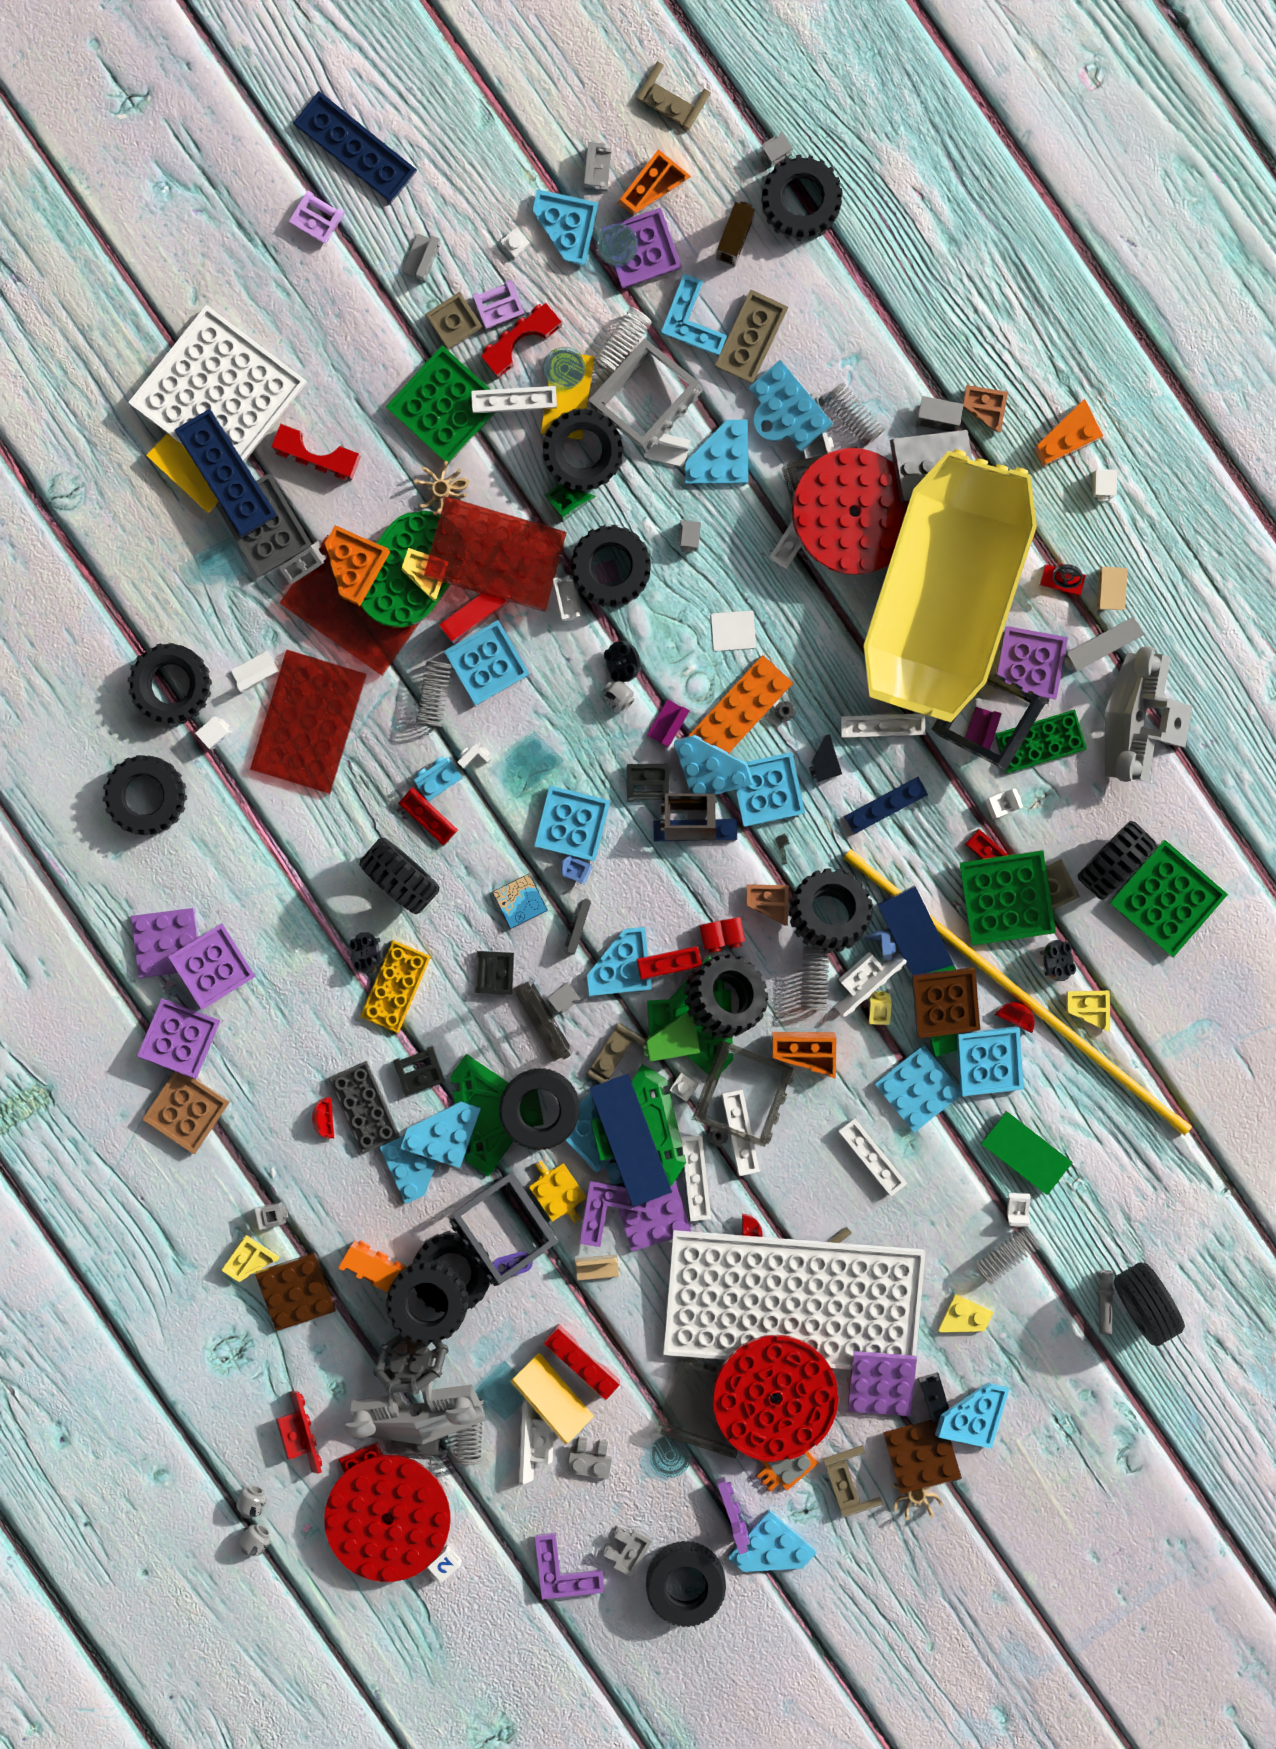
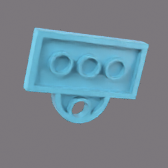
[749,360,834,452]

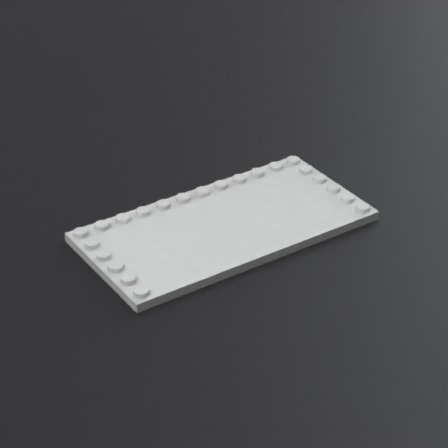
[664,1230,925,1370]

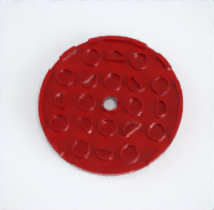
[792,448,909,575]
[713,1335,839,1462]
[324,1454,451,1582]

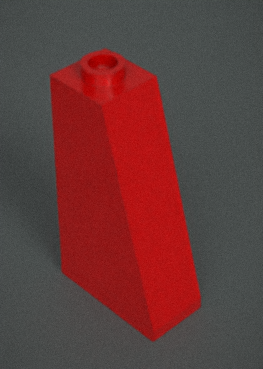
[439,580,514,644]

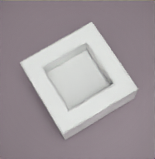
[501,228,530,258]
[669,1072,699,1102]

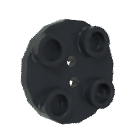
[604,641,641,682]
[349,932,385,974]
[1040,940,1076,981]

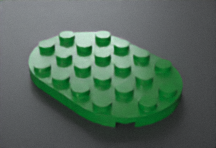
[361,510,464,628]

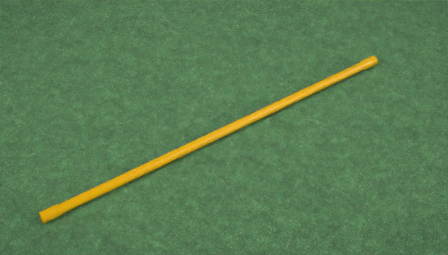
[843,849,1192,1136]

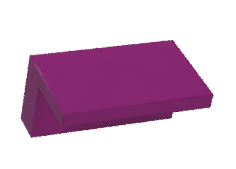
[647,699,690,748]
[965,707,1002,750]

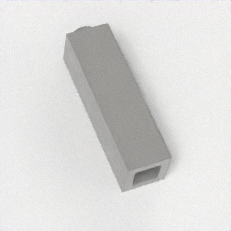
[1064,617,1144,673]

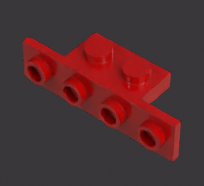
[276,1390,322,1474]

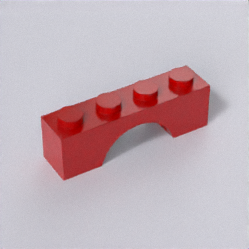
[481,303,562,379]
[271,423,361,481]
[544,1324,620,1400]

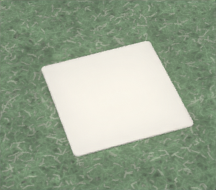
[711,611,756,651]

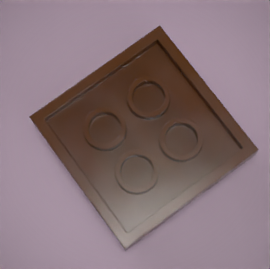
[912,967,981,1038]
[255,1252,336,1331]
[883,1418,962,1495]

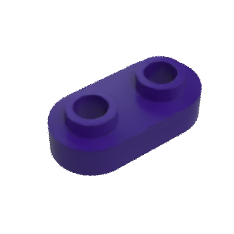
[492,1251,533,1276]

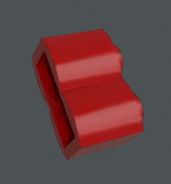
[699,917,746,953]

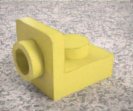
[868,991,892,1025]

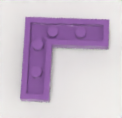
[580,1181,651,1247]
[717,1477,750,1554]
[535,1533,604,1599]

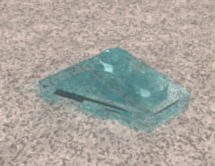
[193,537,249,575]

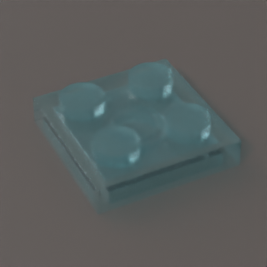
[505,731,564,790]
[475,1360,525,1421]

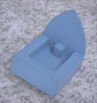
[560,856,593,885]
[865,929,896,961]

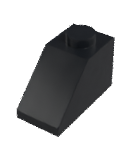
[809,734,842,782]

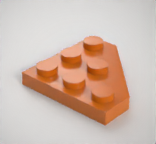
[325,525,390,606]

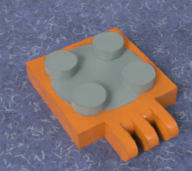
[755,1451,819,1492]

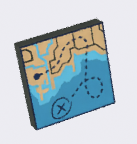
[492,873,548,929]

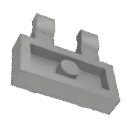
[567,1437,612,1479]
[603,1526,652,1578]

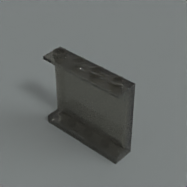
[656,1357,738,1459]

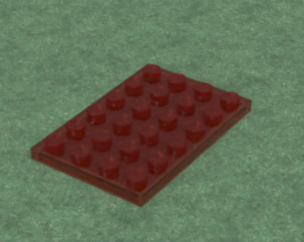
[423,496,567,612]
[280,535,421,676]
[250,649,367,794]

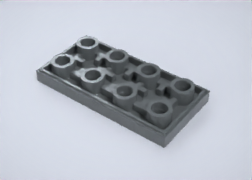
[328,1061,401,1154]

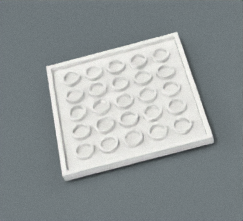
[128,305,307,462]

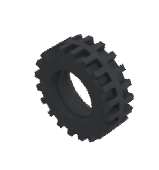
[761,155,843,241]
[542,408,624,491]
[127,643,212,724]
[103,755,187,835]
[413,1231,490,1313]

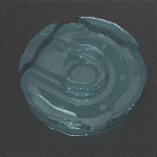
[597,223,638,266]
[543,347,585,390]
[650,1435,691,1478]

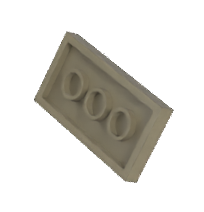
[715,289,788,384]

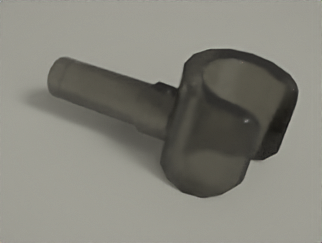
[776,834,790,865]

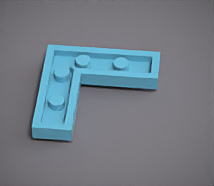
[661,274,727,356]

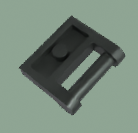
[627,764,669,802]
[475,951,514,995]
[393,1046,445,1096]

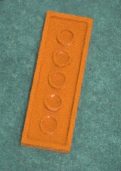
[689,655,793,754]

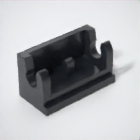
[918,1372,949,1423]

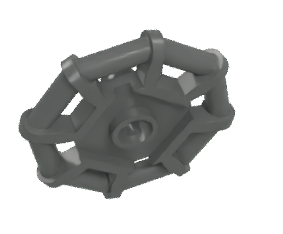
[373,1333,449,1394]

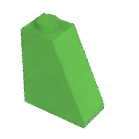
[642,1012,700,1061]

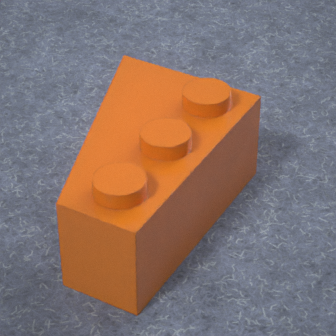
[617,149,691,216]
[1034,398,1103,467]
[772,1032,836,1079]
[338,1240,407,1292]

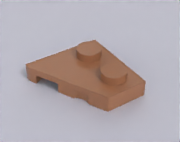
[963,385,1008,433]
[746,884,789,926]

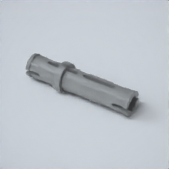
[1098,1270,1115,1335]

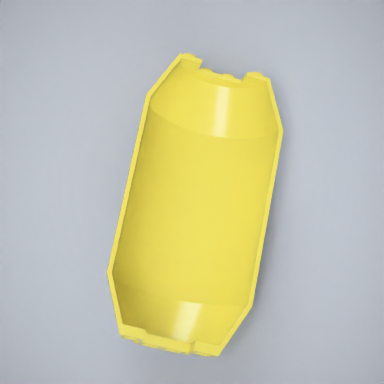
[864,449,1037,722]

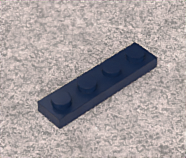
[844,776,928,834]
[653,819,737,842]

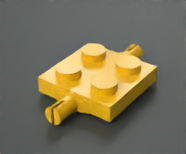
[529,1160,587,1224]

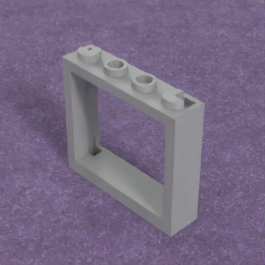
[588,338,703,453]

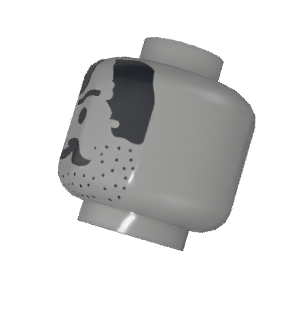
[603,681,635,712]
[236,1485,267,1519]
[239,1524,271,1556]

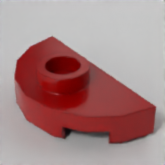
[995,1002,1035,1033]
[312,1097,335,1139]
[742,1213,763,1237]

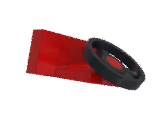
[1039,564,1086,596]

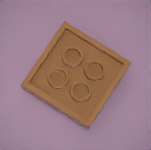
[142,1071,230,1154]

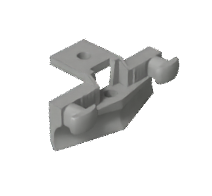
[1105,646,1193,782]
[345,1358,486,1445]

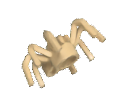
[414,461,469,515]
[892,1483,943,1520]

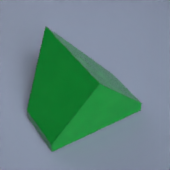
[544,483,596,521]

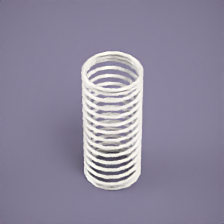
[595,307,652,373]

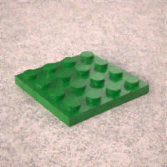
[386,345,496,464]
[1109,839,1228,958]
[959,850,1056,946]

